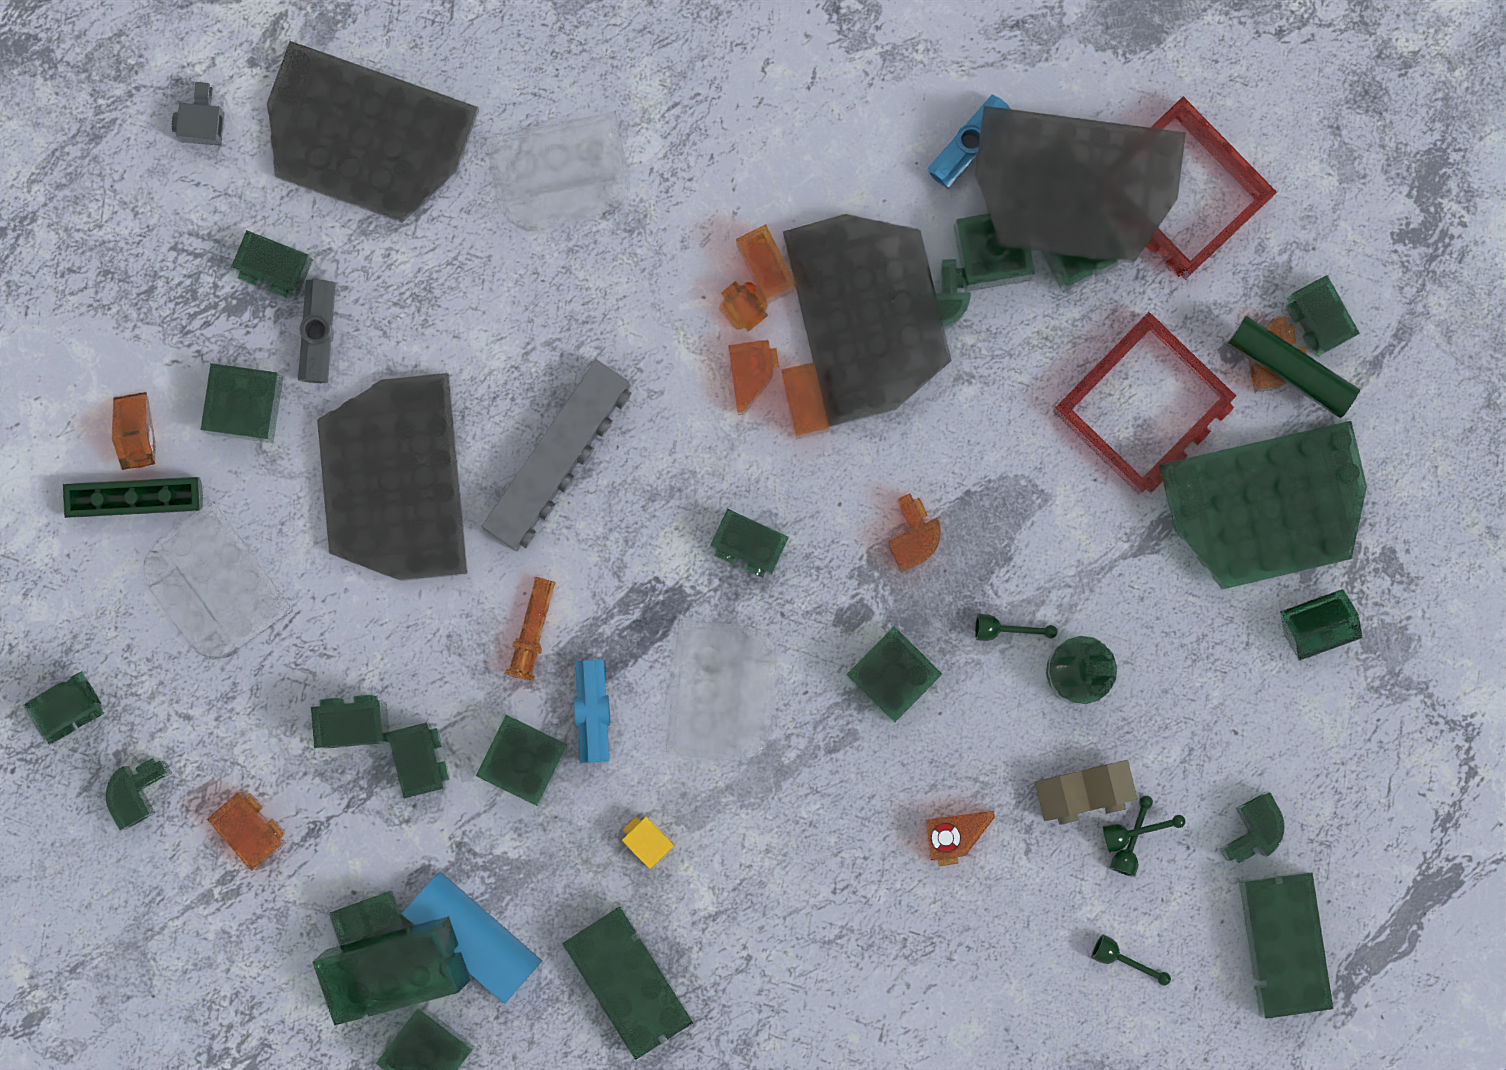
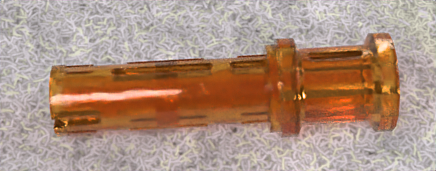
[504,577,556,682]

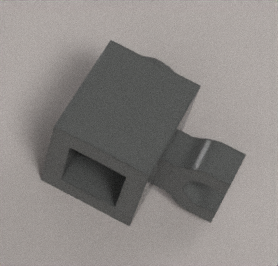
[172,82,225,146]

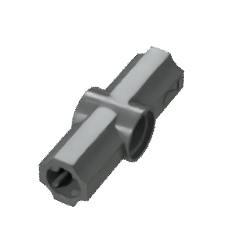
[298,279,336,384]

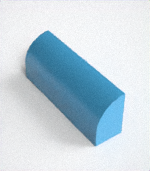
[402,872,543,1004]

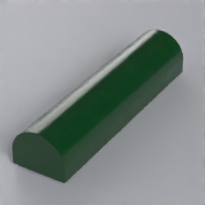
[1226,316,1361,418]
[63,477,203,518]

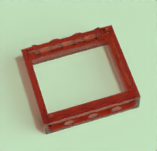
[1093,96,1277,280]
[1053,312,1237,495]

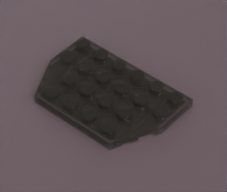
[267,41,479,223]
[975,106,1186,263]
[783,214,952,427]
[317,373,468,581]

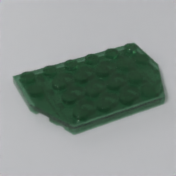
[1159,421,1367,589]

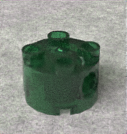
[1046,636,1117,705]
[23,671,105,745]

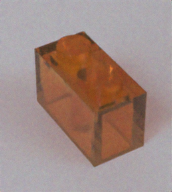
[736,224,796,305]
[781,362,829,440]
[207,792,287,871]

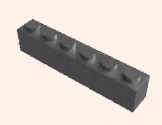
[481,359,632,551]

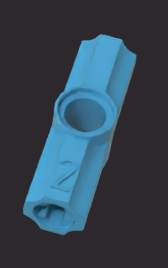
[926,94,1014,189]
[574,660,610,763]

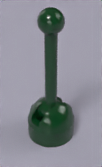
[975,614,1058,641]
[1109,795,1153,877]
[1102,815,1186,853]
[1091,934,1171,986]

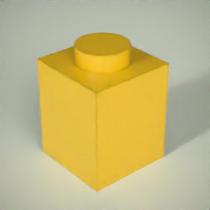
[622,816,675,870]

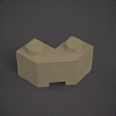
[1035,760,1138,825]

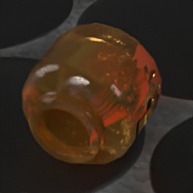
[719,281,768,332]

